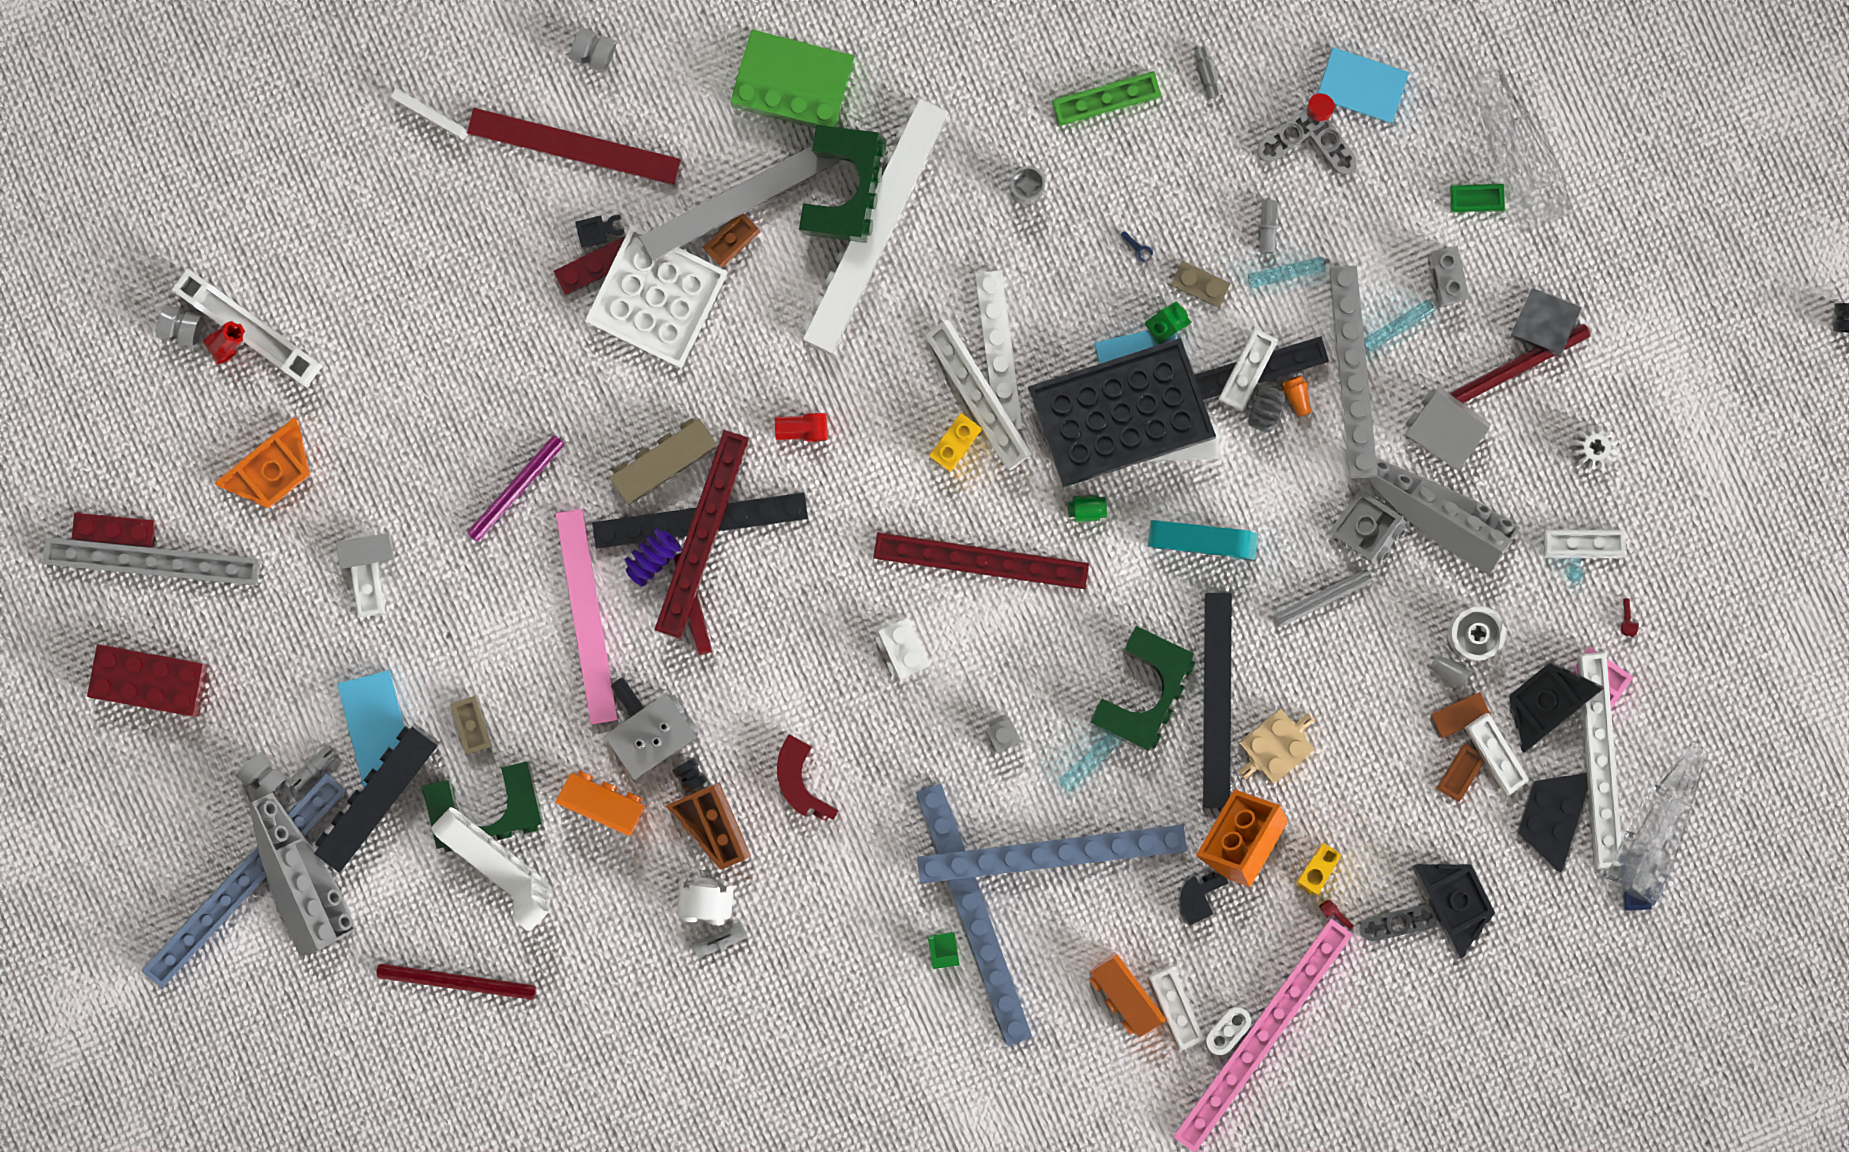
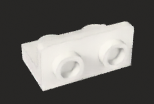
[876,618,929,680]

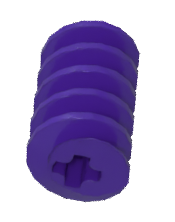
[624,528,682,586]

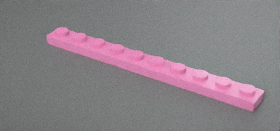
[1173,918,1353,1152]

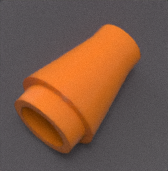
[1282,375,1312,417]

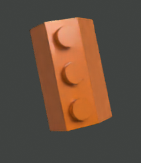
[555,770,646,836]
[1196,789,1288,887]
[1089,952,1166,1037]

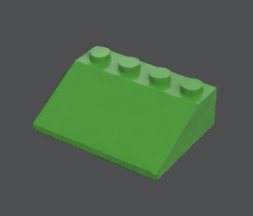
[730,30,855,129]

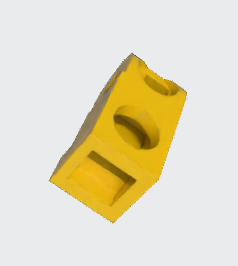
[1294,842,1341,897]

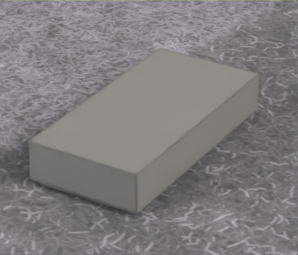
[336,533,394,569]

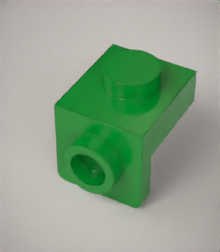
[1145,301,1192,344]

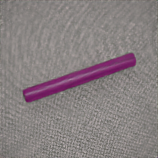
[467,435,564,541]

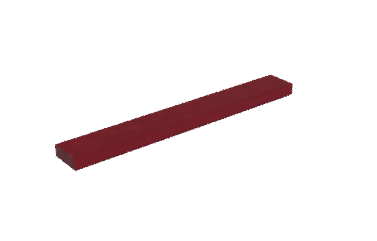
[467,107,681,186]
[654,430,750,640]
[873,532,1089,590]

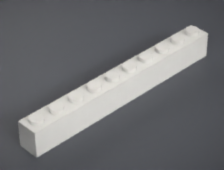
[801,99,949,356]

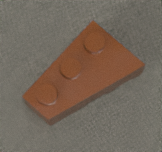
[665,782,751,870]

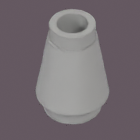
[1430,655,1472,690]

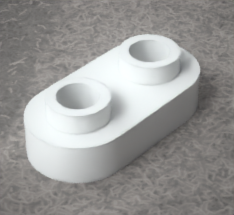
[1206,1007,1251,1055]

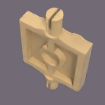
[1238,708,1315,784]

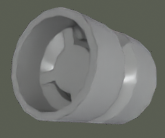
[569,27,617,73]
[1010,166,1045,205]
[156,305,204,348]
[236,752,288,799]

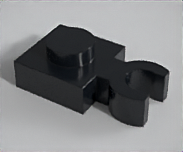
[575,215,625,249]

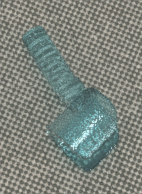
[1566,558,1586,584]

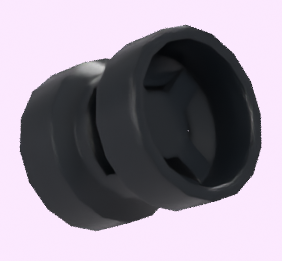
[1833,303,1849,333]
[672,757,708,794]

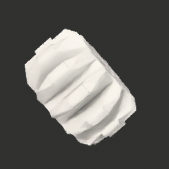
[1572,426,1618,471]

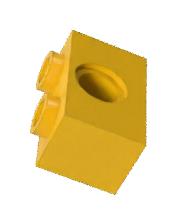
[929,413,983,473]

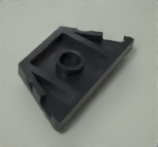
[1509,662,1604,753]
[1517,773,1588,872]
[1411,864,1495,959]

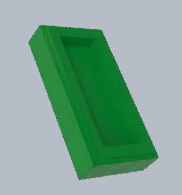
[1449,184,1505,213]

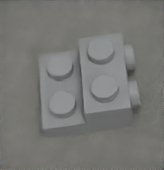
[1329,489,1407,566]

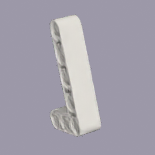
[431,807,550,931]

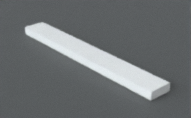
[1577,652,1623,869]

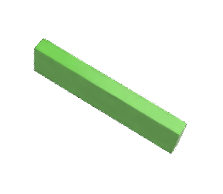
[1051,71,1162,127]

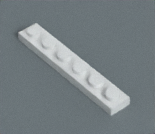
[975,270,1023,430]
[925,320,1032,470]

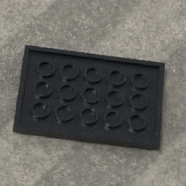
[1028,338,1216,488]

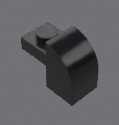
[1178,871,1229,926]

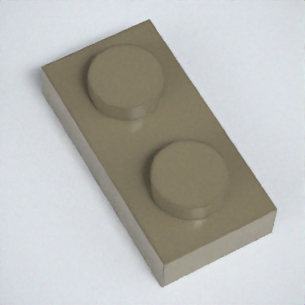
[1170,260,1231,308]
[450,696,492,755]

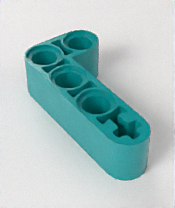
[1147,520,1258,561]

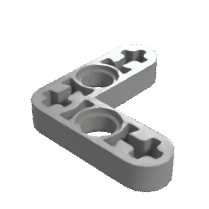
[1257,108,1357,175]

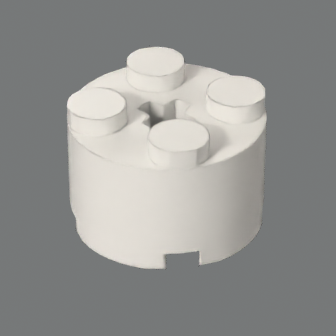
[1447,606,1506,661]
[677,877,734,925]

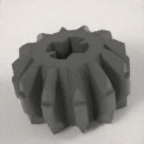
[1248,385,1285,432]

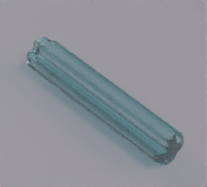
[1248,257,1326,288]
[1364,300,1435,352]
[1059,734,1123,791]

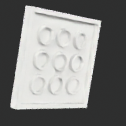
[584,225,728,369]

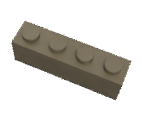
[610,418,718,506]

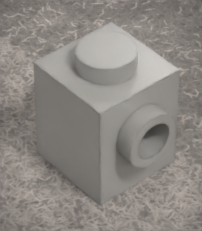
[985,715,1021,753]

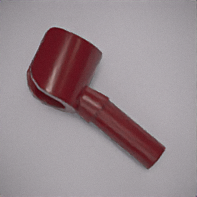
[1620,598,1639,637]
[1319,900,1354,930]

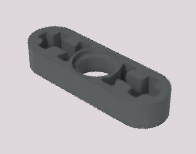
[1359,905,1437,942]

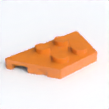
[215,417,311,509]

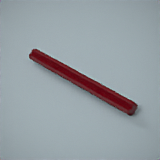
[1449,324,1591,403]
[376,963,536,1000]

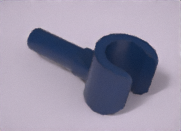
[1120,231,1153,262]

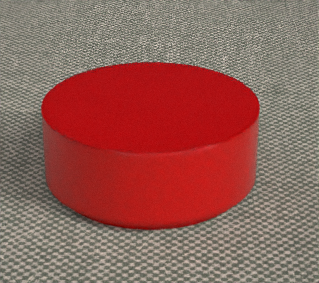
[1307,93,1335,121]

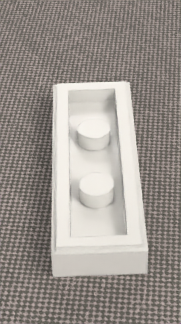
[390,89,467,141]
[1218,328,1278,412]
[1543,530,1626,558]
[345,534,386,618]
[1464,713,1529,796]
[1148,966,1205,1051]

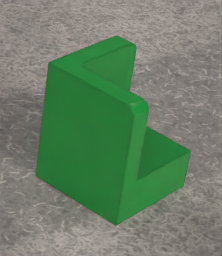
[928,932,960,969]

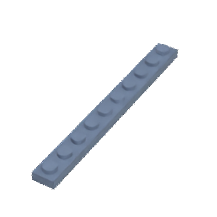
[142,771,347,988]
[916,783,1033,1046]
[917,825,1187,884]

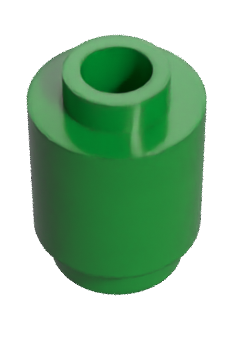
[1068,494,1107,523]

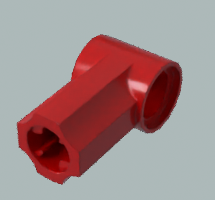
[203,321,245,365]
[775,413,828,442]

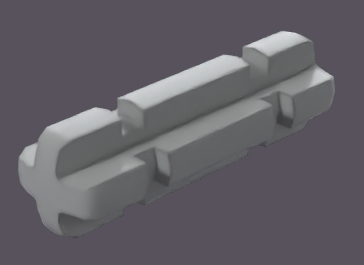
[1194,46,1222,99]

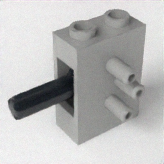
[604,677,699,780]

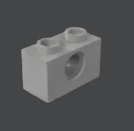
[1427,246,1469,307]

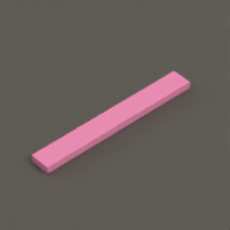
[556,509,618,725]

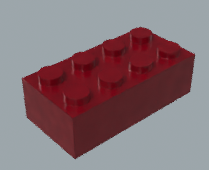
[87,644,209,717]

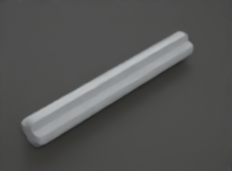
[1273,569,1373,627]

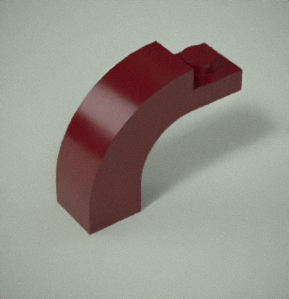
[777,734,839,822]

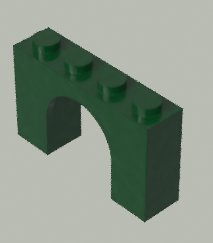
[799,125,886,243]
[1088,626,1196,752]
[422,761,544,853]

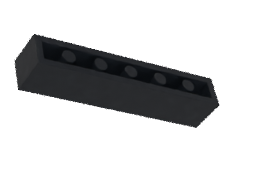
[314,723,440,873]

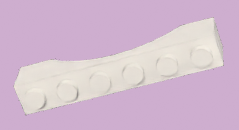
[172,268,322,387]

